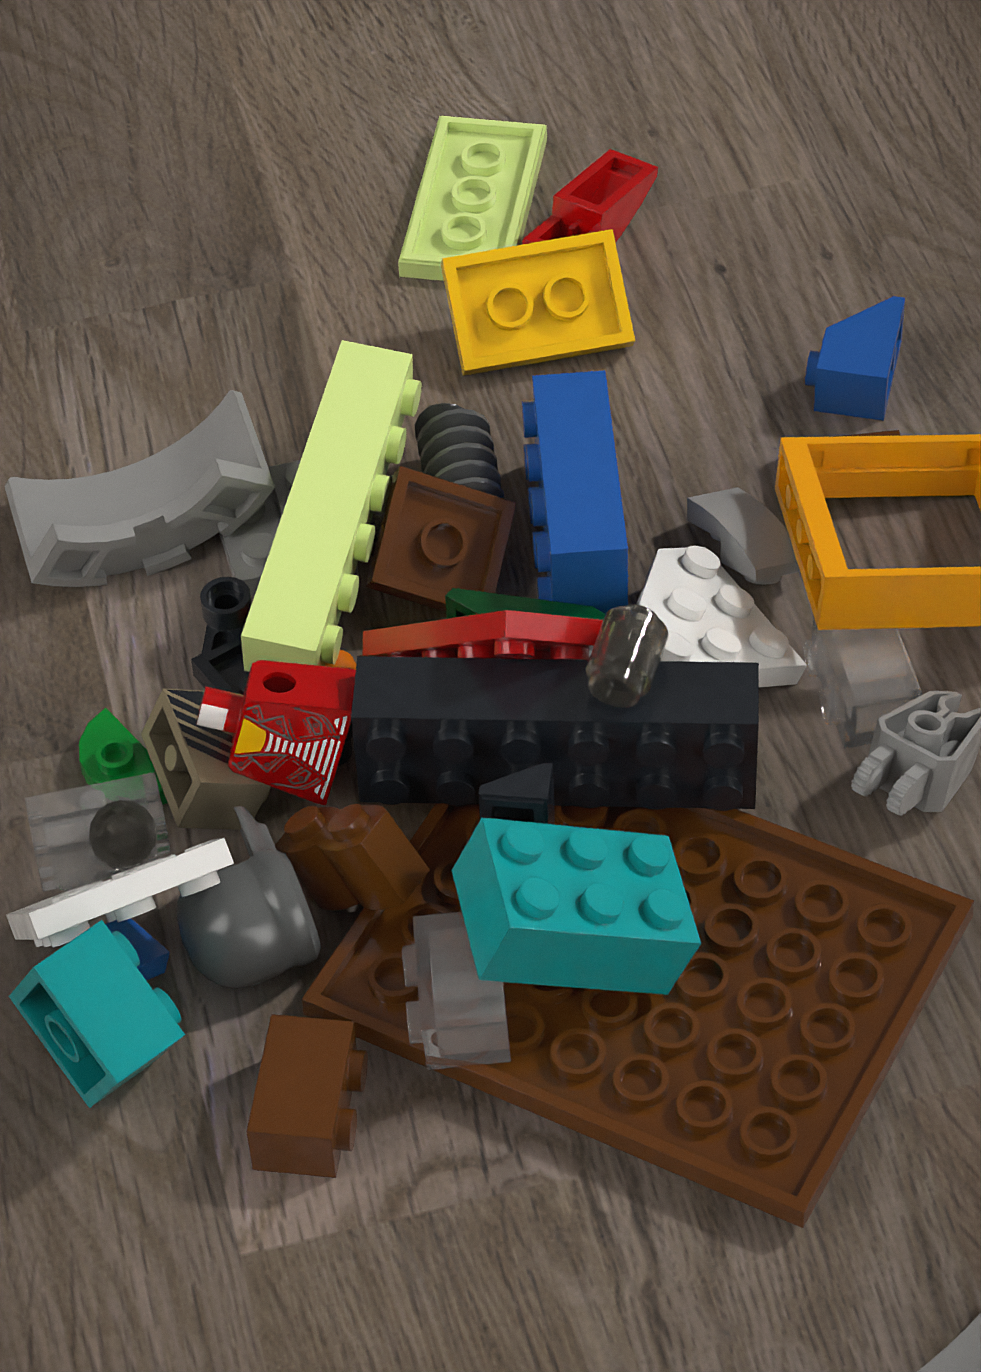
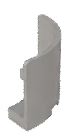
[5,390,275,587]

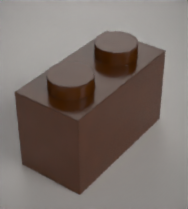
[246,1014,368,1178]

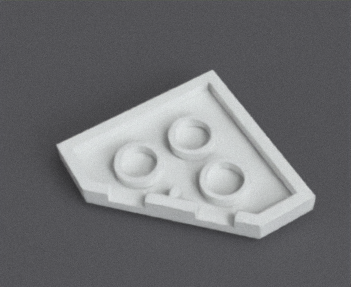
[619,546,807,688]
[6,838,234,948]

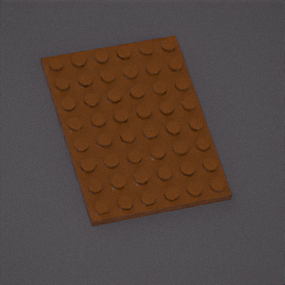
[302,804,974,1228]

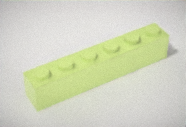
[241,340,422,672]

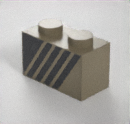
[141,688,271,830]

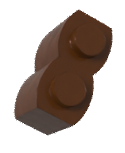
[275,804,430,911]

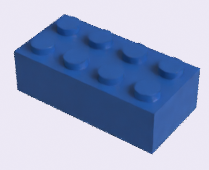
[522,370,628,623]

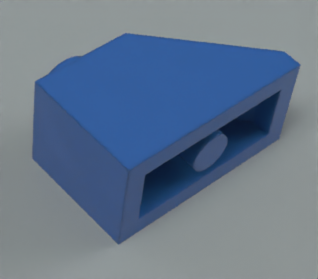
[805,296,905,421]

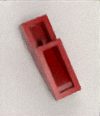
[522,149,658,245]

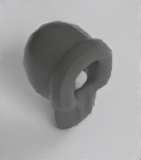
[176,806,321,989]

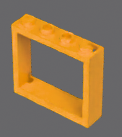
[775,434,981,630]

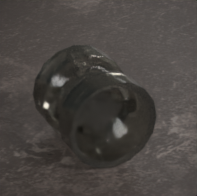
[89,800,157,870]

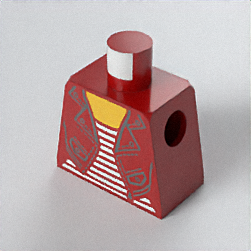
[196,660,356,806]

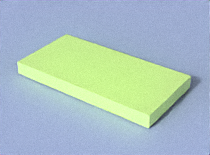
[398,116,547,281]

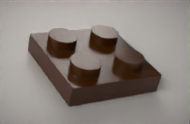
[366,466,516,612]

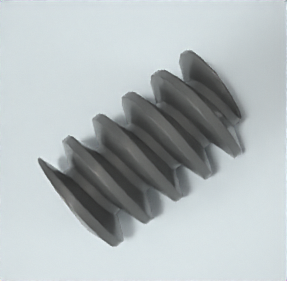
[414,403,504,499]

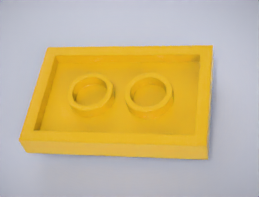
[441,229,635,376]

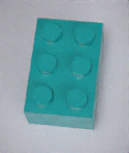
[452,818,701,995]

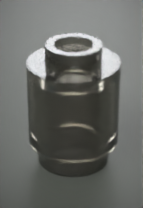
[586,604,669,708]

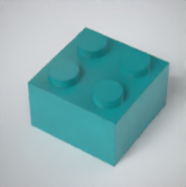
[8,920,185,1109]

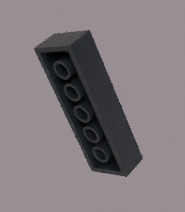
[351,656,759,811]

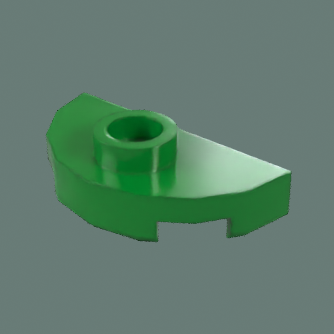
[79,708,168,807]

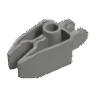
[851,691,981,816]

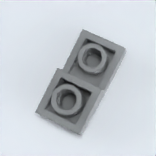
[687,487,800,585]

